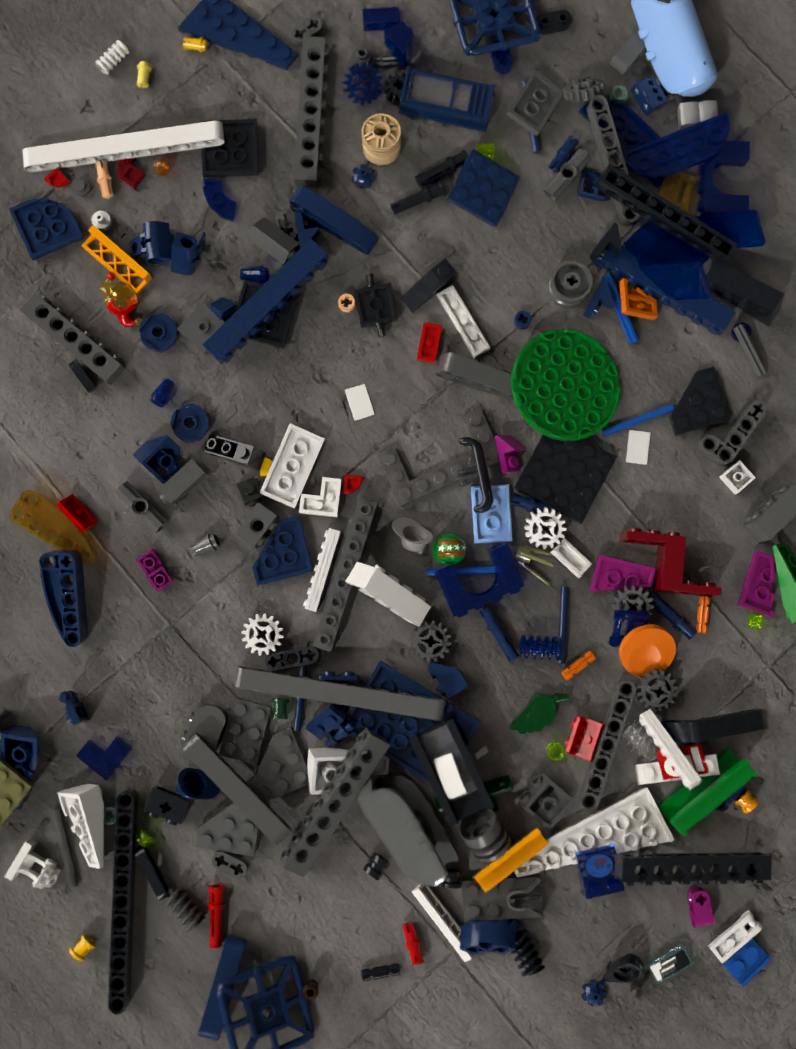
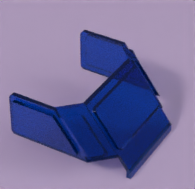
[624,210,766,300]

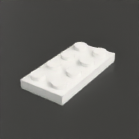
[259,424,325,509]

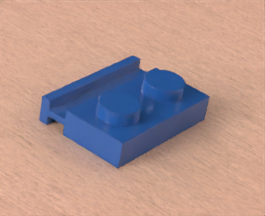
[721,939,771,987]

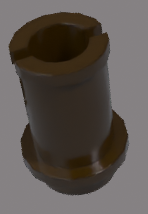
[303,980,319,1000]

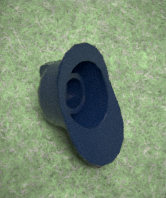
[175,768,220,800]

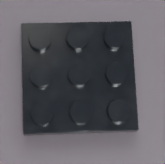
[201,119,259,178]
[235,279,299,349]

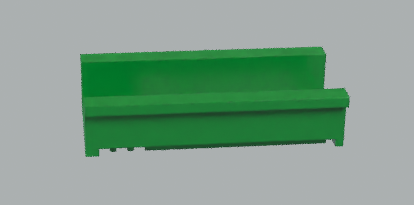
[657,748,757,836]

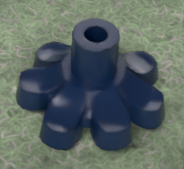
[351,164,376,188]
[582,980,608,1006]

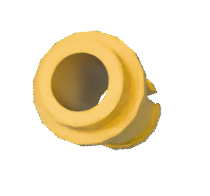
[183,37,208,53]

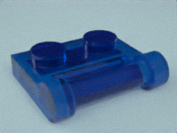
[609,610,649,647]

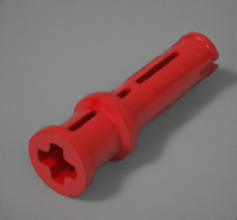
[208,884,226,948]

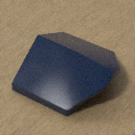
[577,169,611,202]

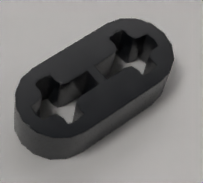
[68,359,97,393]

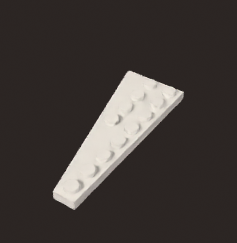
[514,787,674,878]

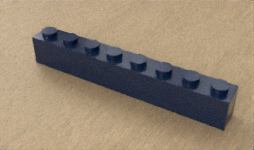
[203,239,328,365]
[591,245,736,335]

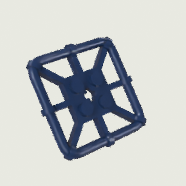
[449,0,541,56]
[217,955,315,1049]

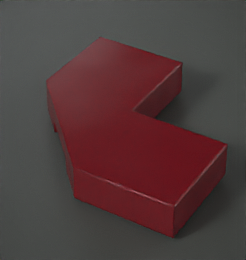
[116,157,146,190]

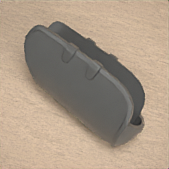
[356,775,459,886]

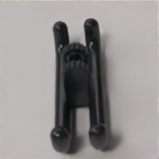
[458,437,493,514]

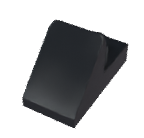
[589,223,622,262]

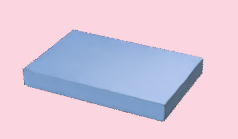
[471,484,513,544]

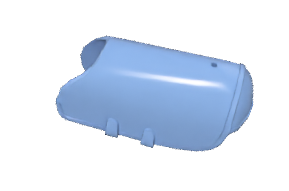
[631,0,719,96]

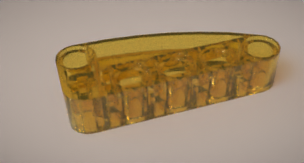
[10,490,97,565]

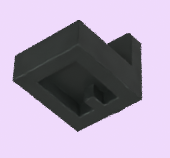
[237,477,263,507]

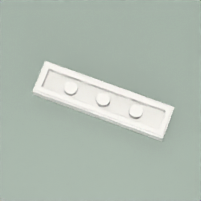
[437,285,491,359]

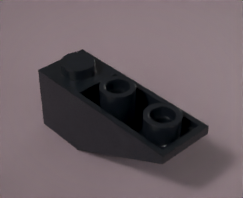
[203,434,266,471]

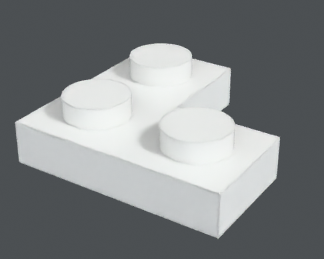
[299,477,342,518]

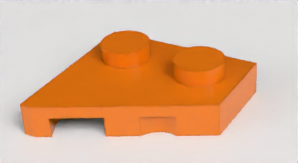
[619,278,658,320]

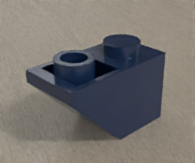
[427,662,469,698]

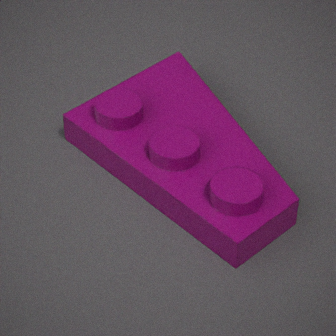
[737,551,775,618]
[589,554,656,592]

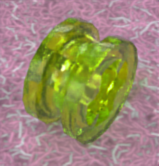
[748,612,763,631]
[546,742,565,761]
[135,829,155,848]

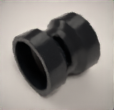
[363,852,390,881]

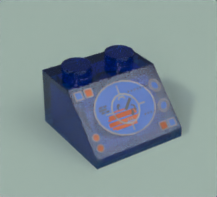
[575,844,625,900]

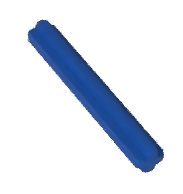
[602,274,639,344]

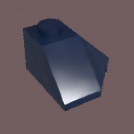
[133,435,180,485]

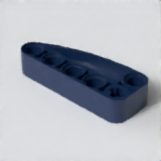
[289,185,379,255]
[39,550,88,647]
[198,934,247,1041]

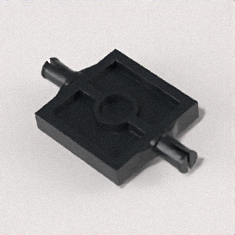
[353,273,398,337]

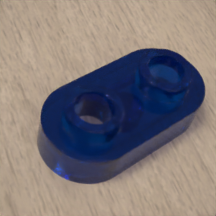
[490,37,513,74]

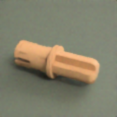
[95,161,113,199]

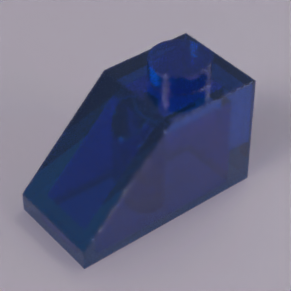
[384,21,414,67]

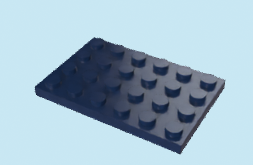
[344,660,481,783]

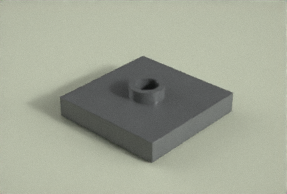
[177,302,225,355]

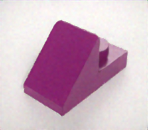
[495,435,527,474]

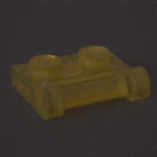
[659,169,697,213]

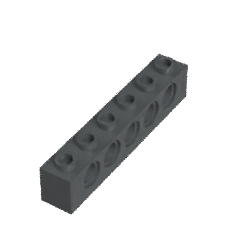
[20,293,125,386]

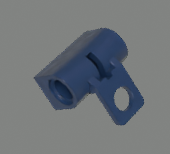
[130,221,172,265]
[171,232,206,275]

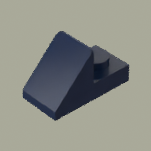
[294,212,320,248]
[583,278,614,319]

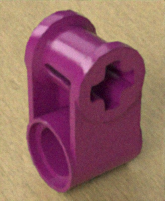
[687,886,715,928]

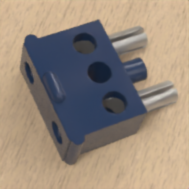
[630,76,674,116]

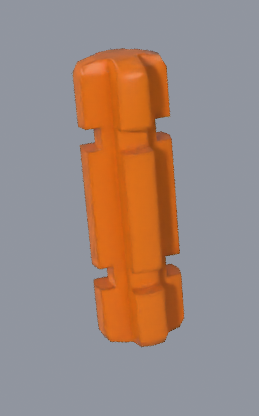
[696,596,710,634]
[561,651,596,680]

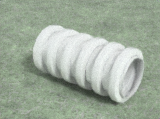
[95,40,129,74]

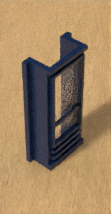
[398,66,495,132]

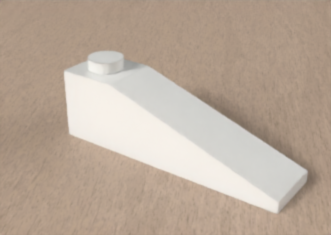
[307,748,390,795]
[57,784,104,869]

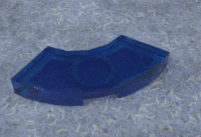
[203,178,237,222]

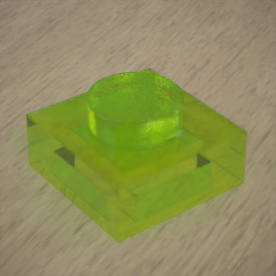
[475,143,495,159]

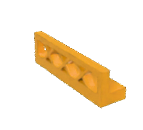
[81,225,152,295]
[474,828,548,893]

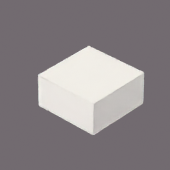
[719,460,755,494]

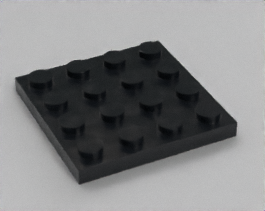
[514,435,617,524]

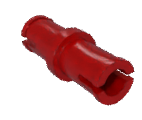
[402,922,425,966]

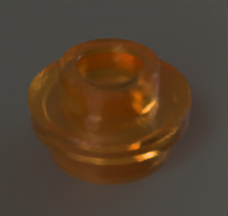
[154,157,170,177]

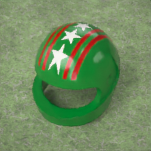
[432,533,467,565]

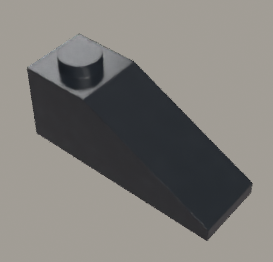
[401,258,457,313]

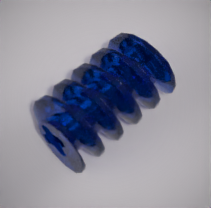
[519,635,560,661]

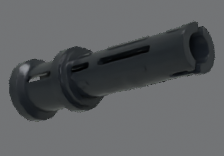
[415,149,468,187]
[390,180,447,215]

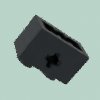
[144,785,192,825]

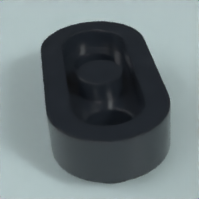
[537,10,572,35]

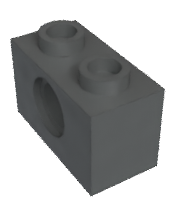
[236,502,279,548]

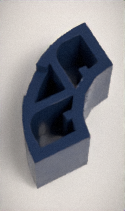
[460,920,516,955]

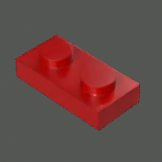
[417,322,442,364]
[57,494,98,533]

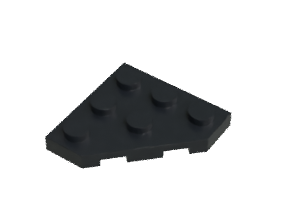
[669,366,730,436]

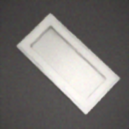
[550,538,592,578]

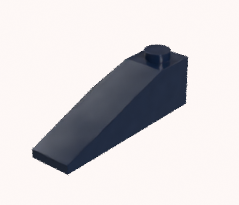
[1,725,39,810]

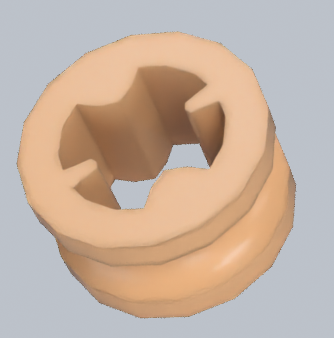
[338,294,355,313]

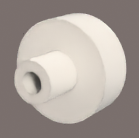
[92,211,112,231]

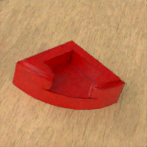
[44,167,71,187]
[343,475,364,494]

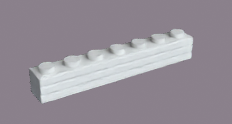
[303,528,341,612]
[639,709,701,790]
[412,884,475,962]

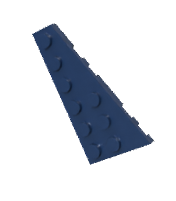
[178,0,298,70]

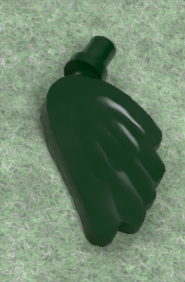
[509,693,569,734]

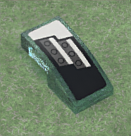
[647,945,694,983]

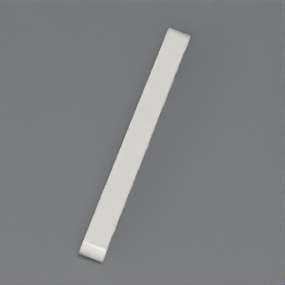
[22,121,224,172]

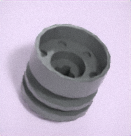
[459,808,511,863]

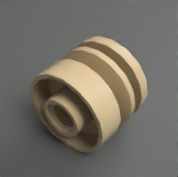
[362,113,401,165]

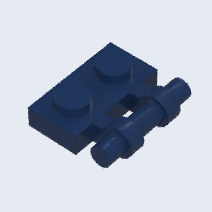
[59,690,90,726]
[305,704,355,748]

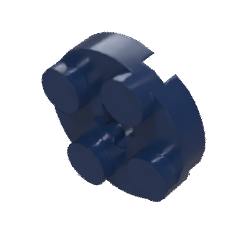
[139,313,179,353]
[170,404,210,443]

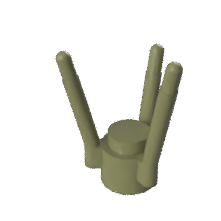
[514,545,554,586]

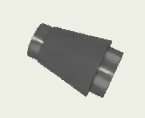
[190,533,221,556]

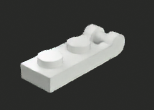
[708,910,763,964]

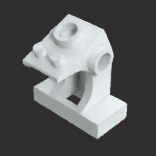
[5,839,61,889]

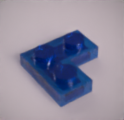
[76,737,132,780]

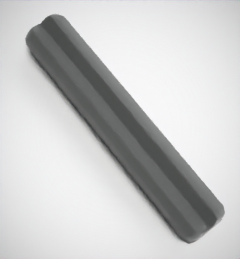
[733,324,767,376]

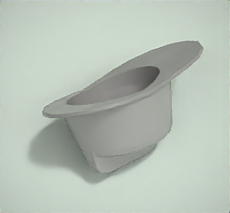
[391,517,433,554]

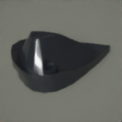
[601,953,644,983]

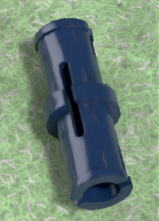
[548,136,579,173]
[510,493,551,513]

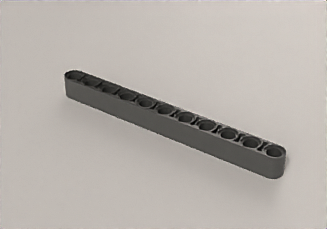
[234,666,446,721]

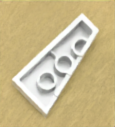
[345,562,431,627]

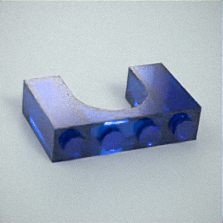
[697,140,750,220]
[434,542,525,618]

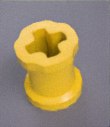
[69,934,96,962]

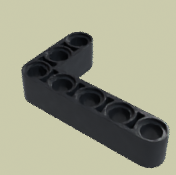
[660,709,765,743]

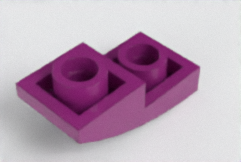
[136,548,173,592]

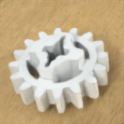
[524,507,566,549]
[241,614,284,656]

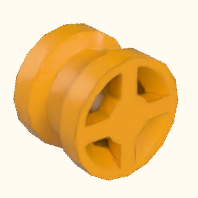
[733,789,759,814]

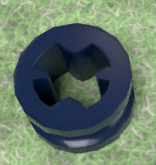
[514,311,532,330]

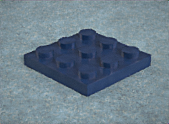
[447,149,520,227]

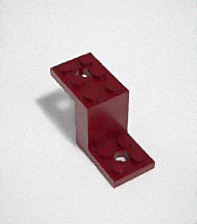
[619,528,722,597]

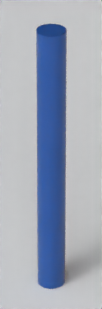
[601,404,674,437]
[426,565,503,577]

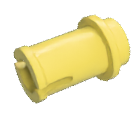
[137,62,152,88]

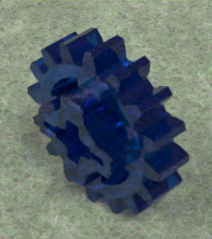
[342,62,383,105]

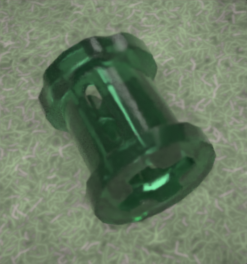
[271,698,289,719]

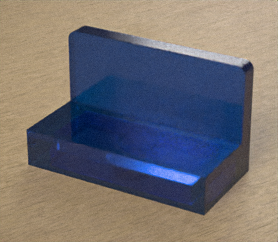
[362,7,400,31]

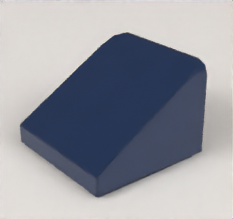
[208,297,237,320]

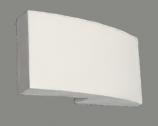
[434,753,468,800]

